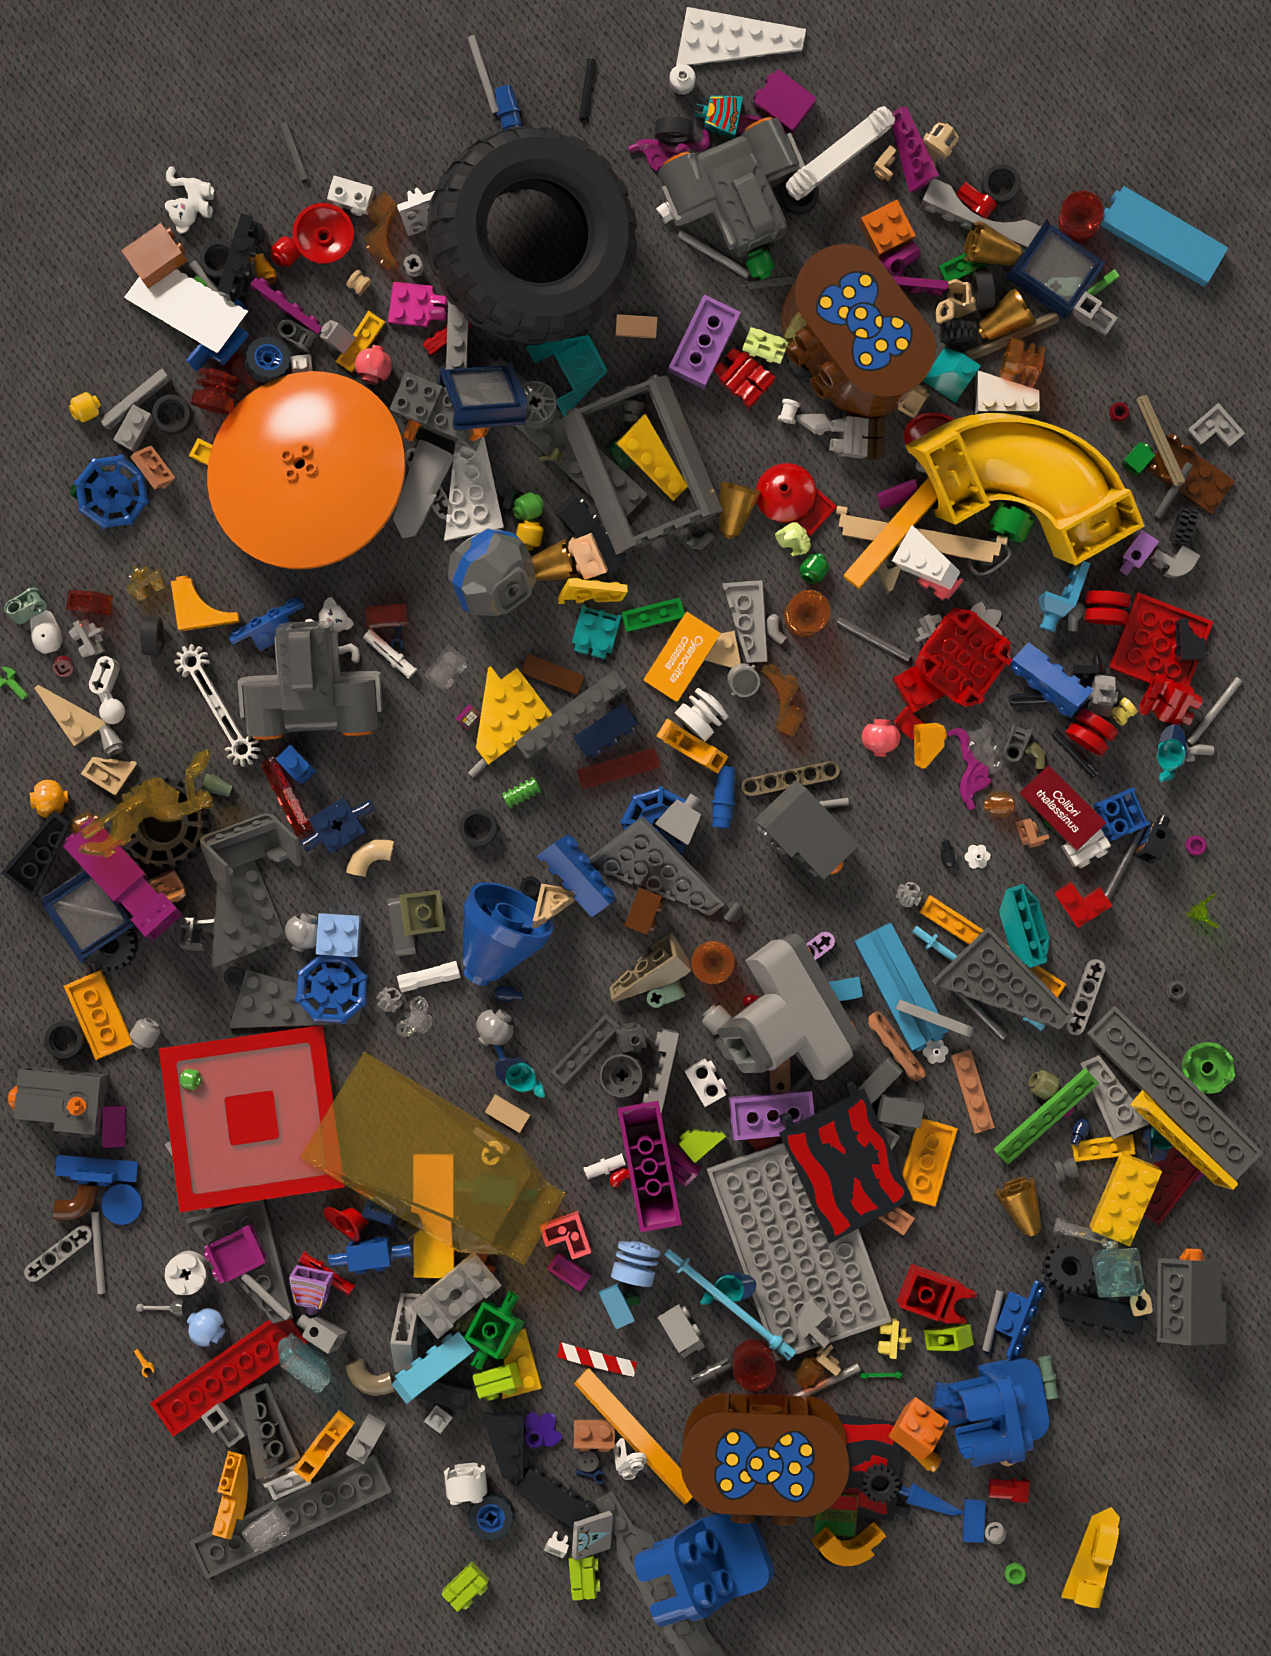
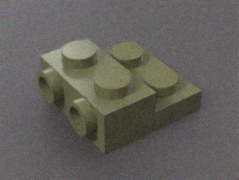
[399,890,446,936]

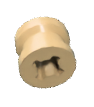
[346,270,371,296]

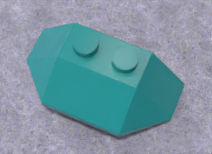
[999,884,1050,968]

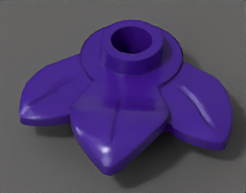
[524,1411,562,1448]

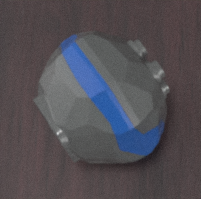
[448,528,536,616]

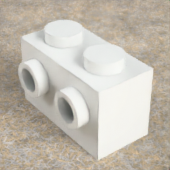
[327,176,374,216]

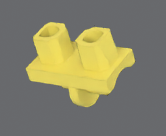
[878,1318,912,1359]

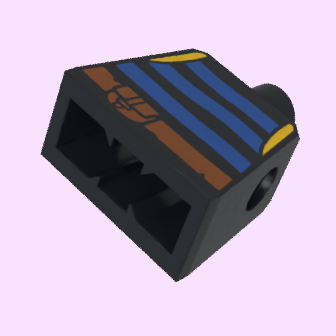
[1133,815,1172,864]

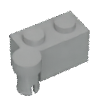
[658,1304,706,1358]

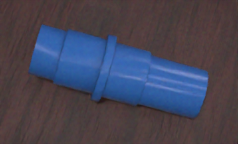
[495,85,522,131]
[711,766,736,829]

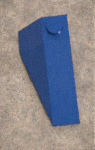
[931,1382,987,1426]

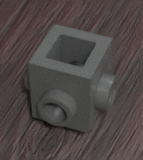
[615,1022,648,1053]

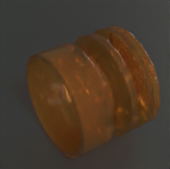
[999,337,1045,388]
[783,590,830,637]
[691,940,735,984]

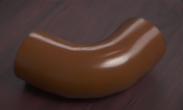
[52,1181,99,1221]

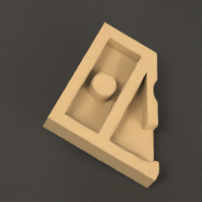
[704,631,741,668]
[81,757,138,797]

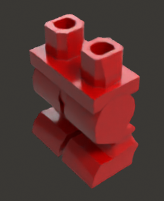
[714,348,775,409]
[1139,673,1202,725]

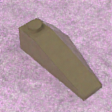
[609,932,691,1002]

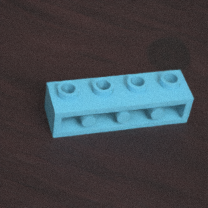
[392,1332,474,1404]

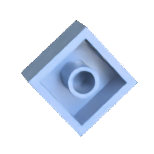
[316,913,362,957]

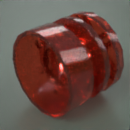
[1058,190,1104,243]
[190,369,240,414]
[732,1339,776,1391]

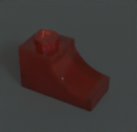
[66,590,113,616]

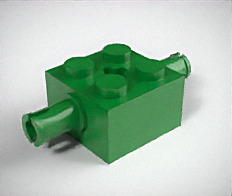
[464,1291,525,1370]

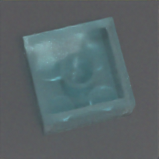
[1092,1248,1145,1297]

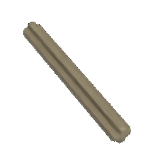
[965,311,1059,361]
[1136,395,1185,487]

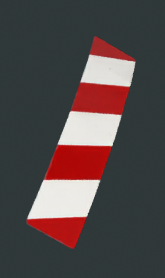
[557,1342,637,1377]

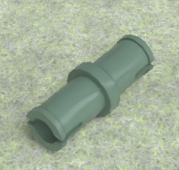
[1038,1356,1059,1399]

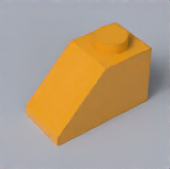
[914,723,947,768]

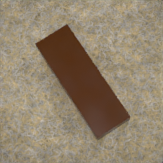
[521,654,585,695]

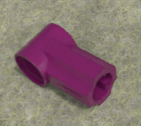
[880,241,921,276]

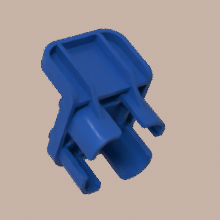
[947,1357,1049,1467]
[634,1513,774,1627]

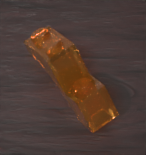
[364,191,399,272]
[760,664,805,738]

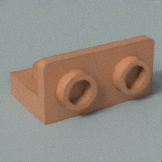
[131,446,175,489]
[1015,818,1050,848]
[574,1420,615,1452]

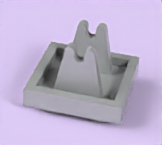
[397,188,435,236]

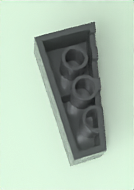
[240,1383,300,1479]

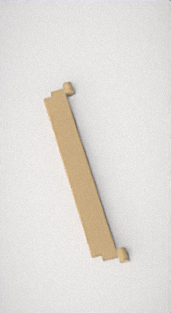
[836,506,1008,563]

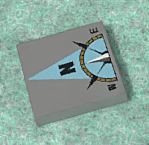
[572,1511,613,1560]

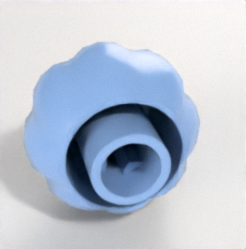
[187,1308,225,1347]

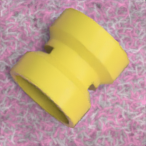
[1110,697,1138,726]

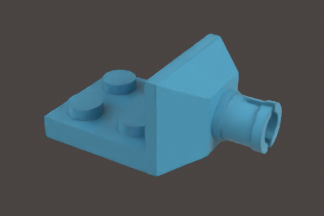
[1038,561,1090,632]

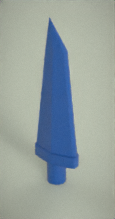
[898,1483,963,1516]

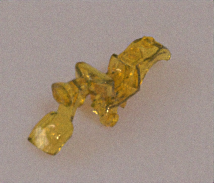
[78,750,213,859]

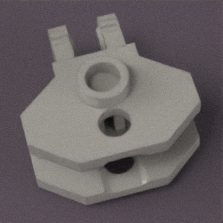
[1088,674,1118,718]

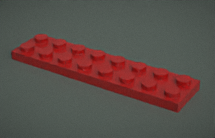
[150,1318,308,1437]

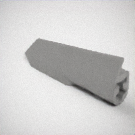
[393,440,455,539]

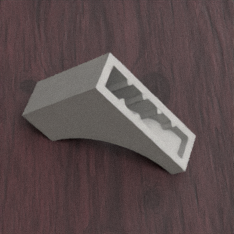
[390,1293,421,1372]

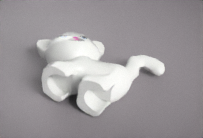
[165,167,215,234]
[305,597,360,663]

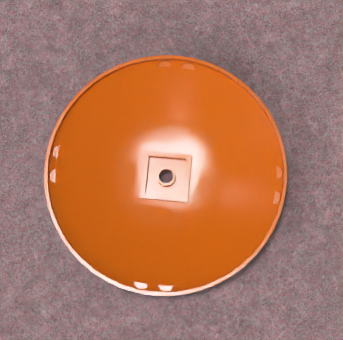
[207,371,406,569]

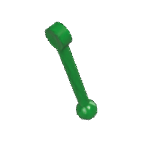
[860,1371,903,1379]

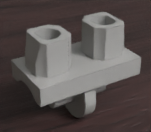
[915,614,942,645]
[69,619,105,657]

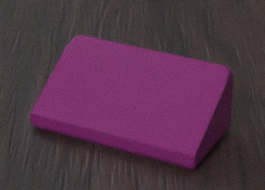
[876,479,918,510]
[102,1106,126,1148]
[667,1142,702,1187]

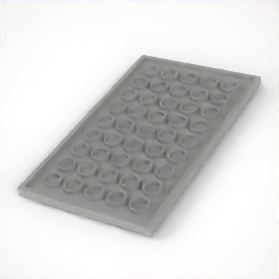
[707,1142,892,1361]

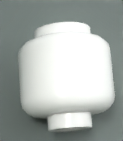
[669,64,696,95]

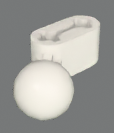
[89,656,125,724]

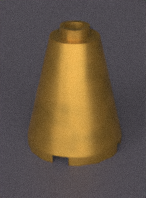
[963,221,1023,266]
[977,288,1036,341]
[719,481,761,539]
[532,539,579,581]
[996,1177,1042,1236]

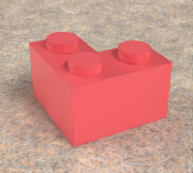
[539,1211,592,1259]

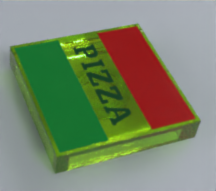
[814,1493,858,1537]

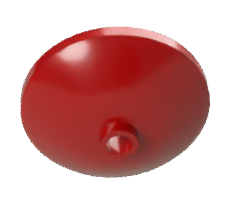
[293,203,354,264]
[904,412,955,445]
[756,463,816,523]

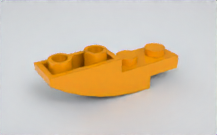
[212,1451,248,1539]

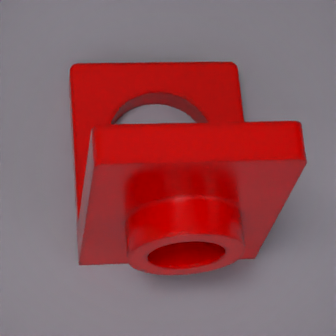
[892,706,924,740]

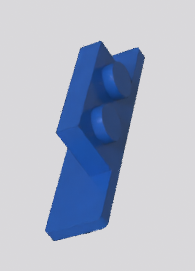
[186,299,249,372]
[229,597,304,652]
[55,1155,138,1186]
[995,1280,1045,1359]

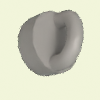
[985,1522,1007,1544]

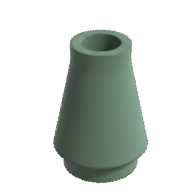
[201,773,232,797]

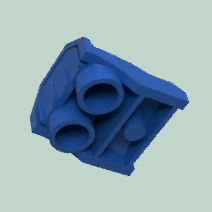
[1093,787,1150,842]

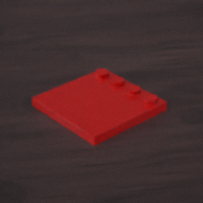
[1108,592,1213,686]

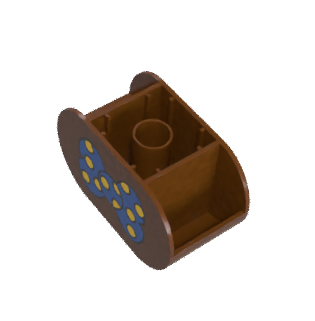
[780,244,936,419]
[681,1393,849,1525]

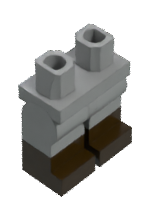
[829,416,885,460]

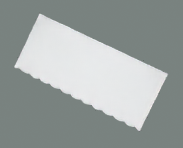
[124,269,248,353]

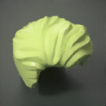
[775,523,811,556]

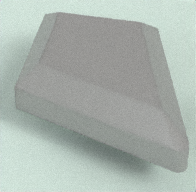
[796,414,831,435]

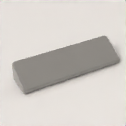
[100,368,171,430]

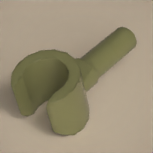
[539,448,564,463]

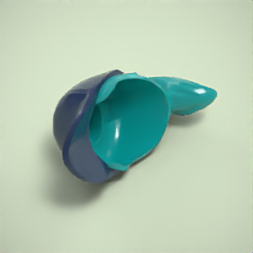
[1157,724,1189,782]
[495,1058,545,1098]
[1142,1124,1172,1162]
[700,1271,756,1305]

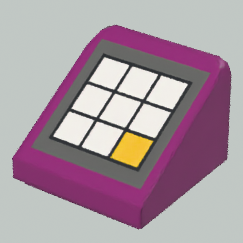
[456,705,481,730]

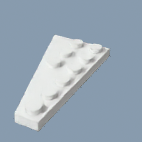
[676,7,806,66]
[444,437,504,541]

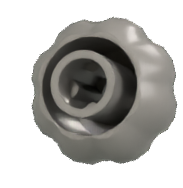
[285,913,318,952]
[476,1009,513,1046]

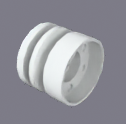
[674,688,729,742]

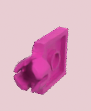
[388,282,448,328]

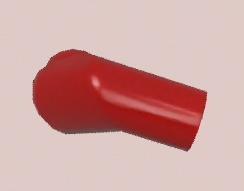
[609,1167,630,1188]

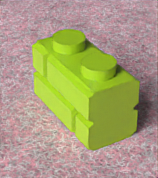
[473,1362,522,1401]
[569,1554,600,1601]
[442,1562,489,1612]

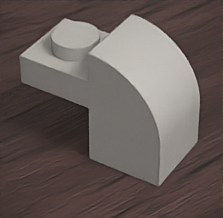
[1073,291,1118,336]
[1149,545,1200,578]
[797,1297,830,1347]
[201,1402,246,1448]
[346,1413,386,1464]

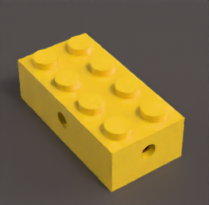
[1089,1152,1162,1246]

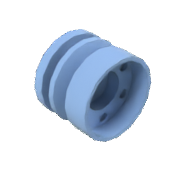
[611,1241,660,1287]

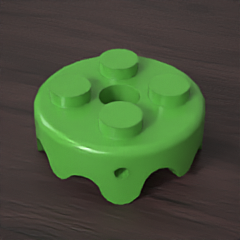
[1182,1042,1235,1094]

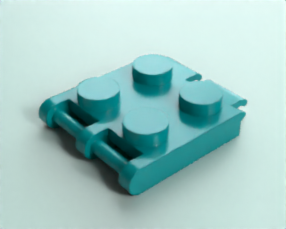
[572,604,622,660]

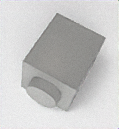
[319,320,356,354]

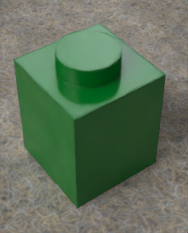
[1121,442,1155,476]

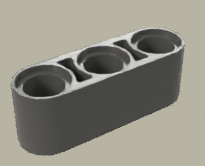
[388,897,417,957]
[856,1056,903,1104]

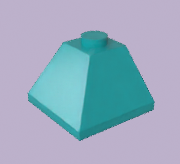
[923,347,981,403]

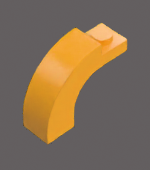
[657,719,728,774]
[293,1410,355,1483]
[811,1522,886,1566]

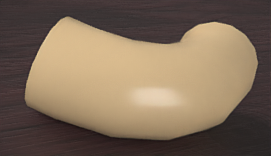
[346,840,394,877]

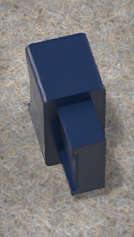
[362,1197,401,1227]

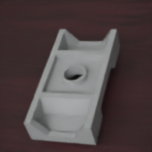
[642,1028,679,1113]
[410,1252,502,1339]

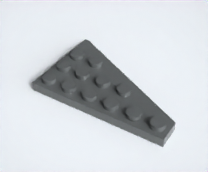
[589,816,726,916]
[211,860,287,968]
[931,927,1074,1030]
[186,1200,294,1323]

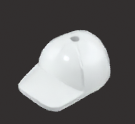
[30,610,62,654]

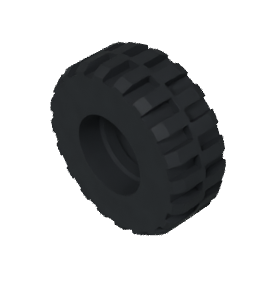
[115,777,211,869]

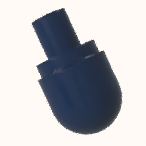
[494,985,523,1002]
[1071,1118,1091,1146]

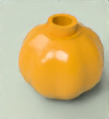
[30,780,69,818]

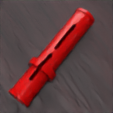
[297,1251,355,1296]

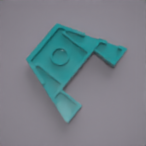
[526,335,608,416]

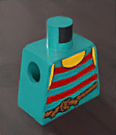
[694,95,743,139]

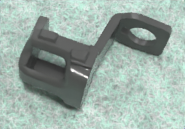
[179,913,216,951]

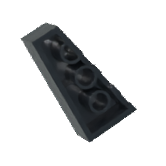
[553,496,628,576]
[1,810,73,899]

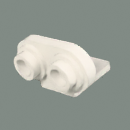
[613,1438,647,1480]

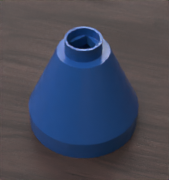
[463,882,554,986]

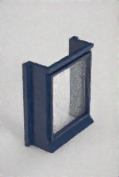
[1005,219,1105,320]
[437,361,528,430]
[41,870,137,964]

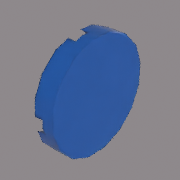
[101,1183,143,1225]

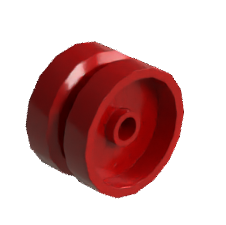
[1083,591,1131,625]
[1065,708,1119,757]

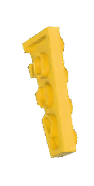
[616,414,688,501]

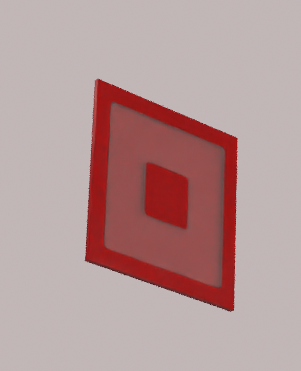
[159,1025,345,1213]

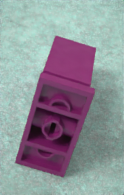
[63,818,183,942]

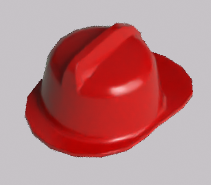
[323,1207,368,1242]

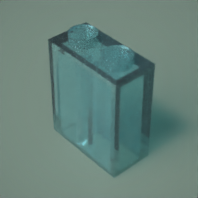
[277,1333,332,1395]

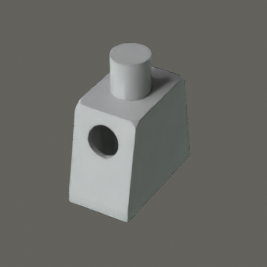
[655,794,701,845]
[297,1314,348,1354]

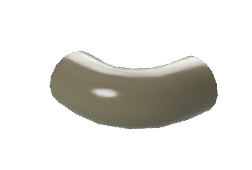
[344,1358,396,1396]

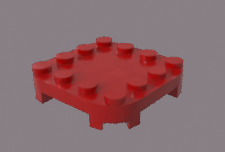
[915,608,1012,707]

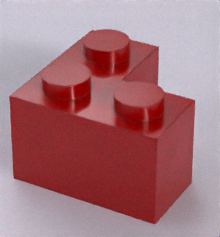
[1055,881,1112,928]

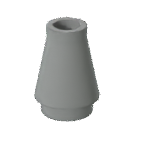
[99,724,123,756]

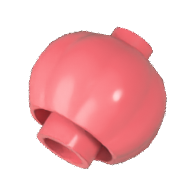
[355,345,392,385]
[862,719,900,757]

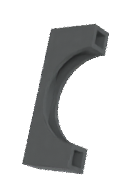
[515,670,627,761]

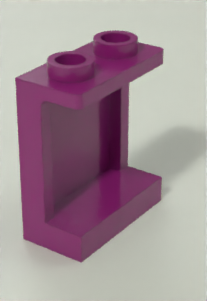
[752,69,817,135]
[204,1224,269,1284]

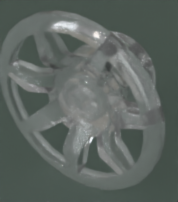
[396,996,432,1037]

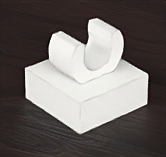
[290,354,313,374]
[424,1404,453,1434]
[544,1531,569,1558]

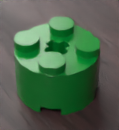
[989,502,1036,544]

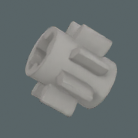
[896,882,923,907]
[376,987,403,1013]

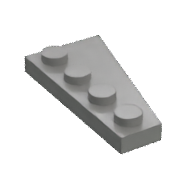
[722,580,768,663]
[1080,1055,1150,1139]

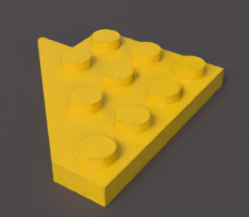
[476,666,552,765]

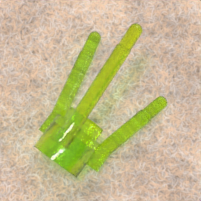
[1186,893,1219,929]

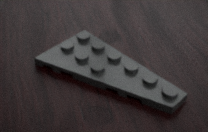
[229,969,363,1028]

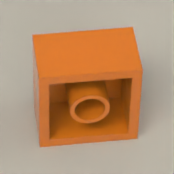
[859,200,916,259]
[888,1397,949,1461]

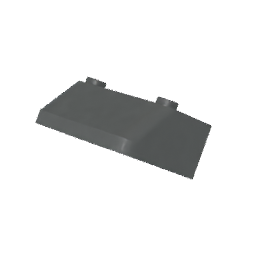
[200,813,301,893]

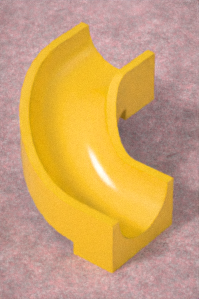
[905,413,1145,565]

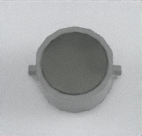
[727,664,760,697]

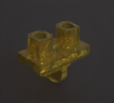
[127,565,164,602]

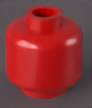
[271,236,301,267]

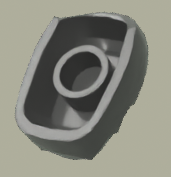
[968,538,1011,577]

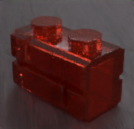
[365,604,409,629]

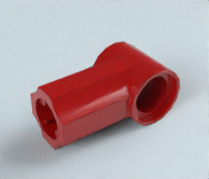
[956,182,997,219]
[988,1478,1030,1503]

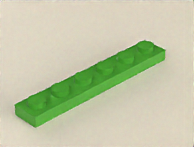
[994,1068,1100,1164]

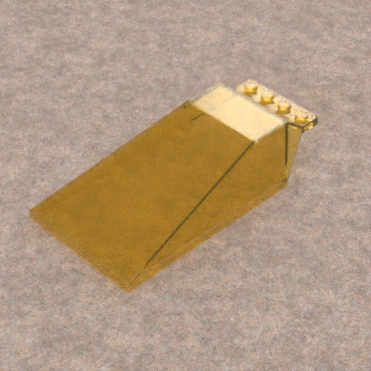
[300,1052,566,1266]

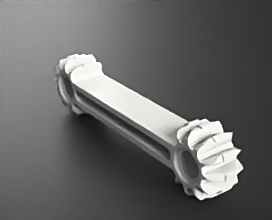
[786,106,895,200]
[174,644,261,767]

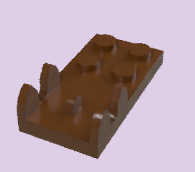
[1145,434,1235,515]

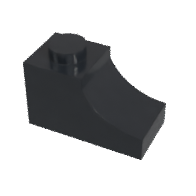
[1175,618,1209,662]

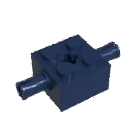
[300,797,376,854]

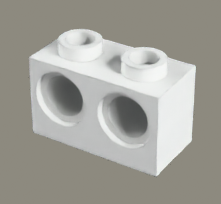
[684,1058,727,1107]

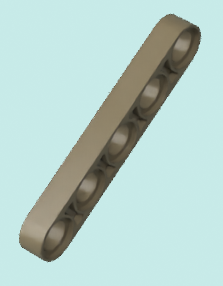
[742,762,839,796]

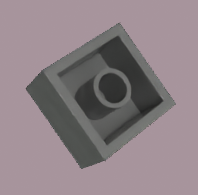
[876,1094,925,1131]

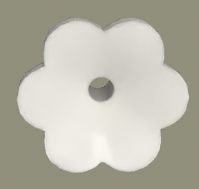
[965,845,990,869]
[923,1040,948,1064]

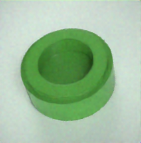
[1005,1563,1026,1585]

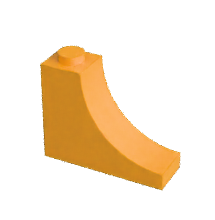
[171,576,241,631]

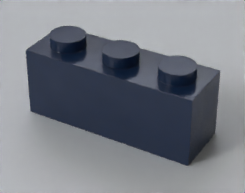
[573,703,637,759]

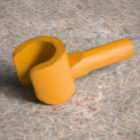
[134,1349,155,1377]

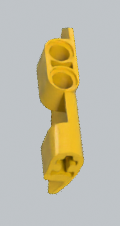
[1061,1507,1120,1608]

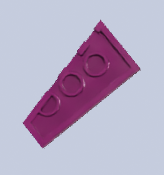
[892,107,939,192]
[249,277,322,334]

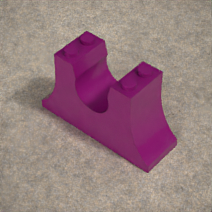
[617,1100,682,1232]

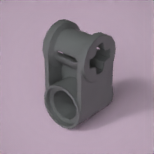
[278,320,319,354]
[1002,723,1032,763]

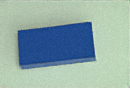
[962,1499,986,1542]

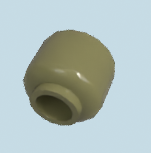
[1029,1070,1060,1100]

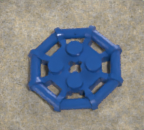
[74,454,150,529]
[620,786,696,855]
[294,954,369,1025]

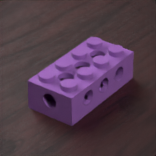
[668,295,741,390]
[729,1089,814,1141]

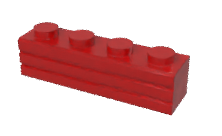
[423,323,472,357]

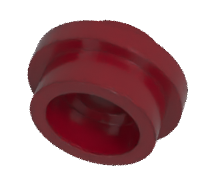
[1109,402,1130,423]

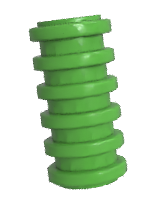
[502,777,541,809]

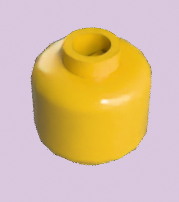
[68,392,101,423]
[516,520,544,550]

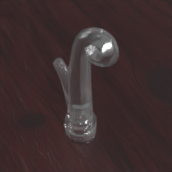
[1053,1217,1119,1250]

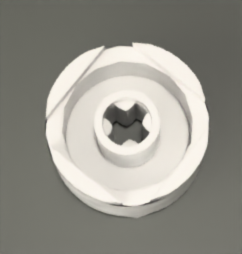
[165,1251,210,1295]
[444,1463,487,1505]

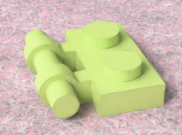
[742,327,788,364]

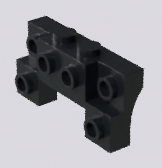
[217,213,266,303]

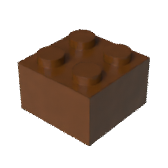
[625,888,664,935]

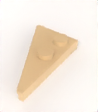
[34,685,107,746]
[532,884,576,928]

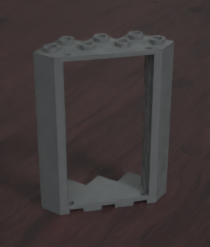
[560,375,723,555]

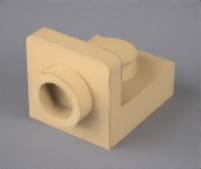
[873,145,896,181]
[898,385,930,419]
[816,1343,841,1376]

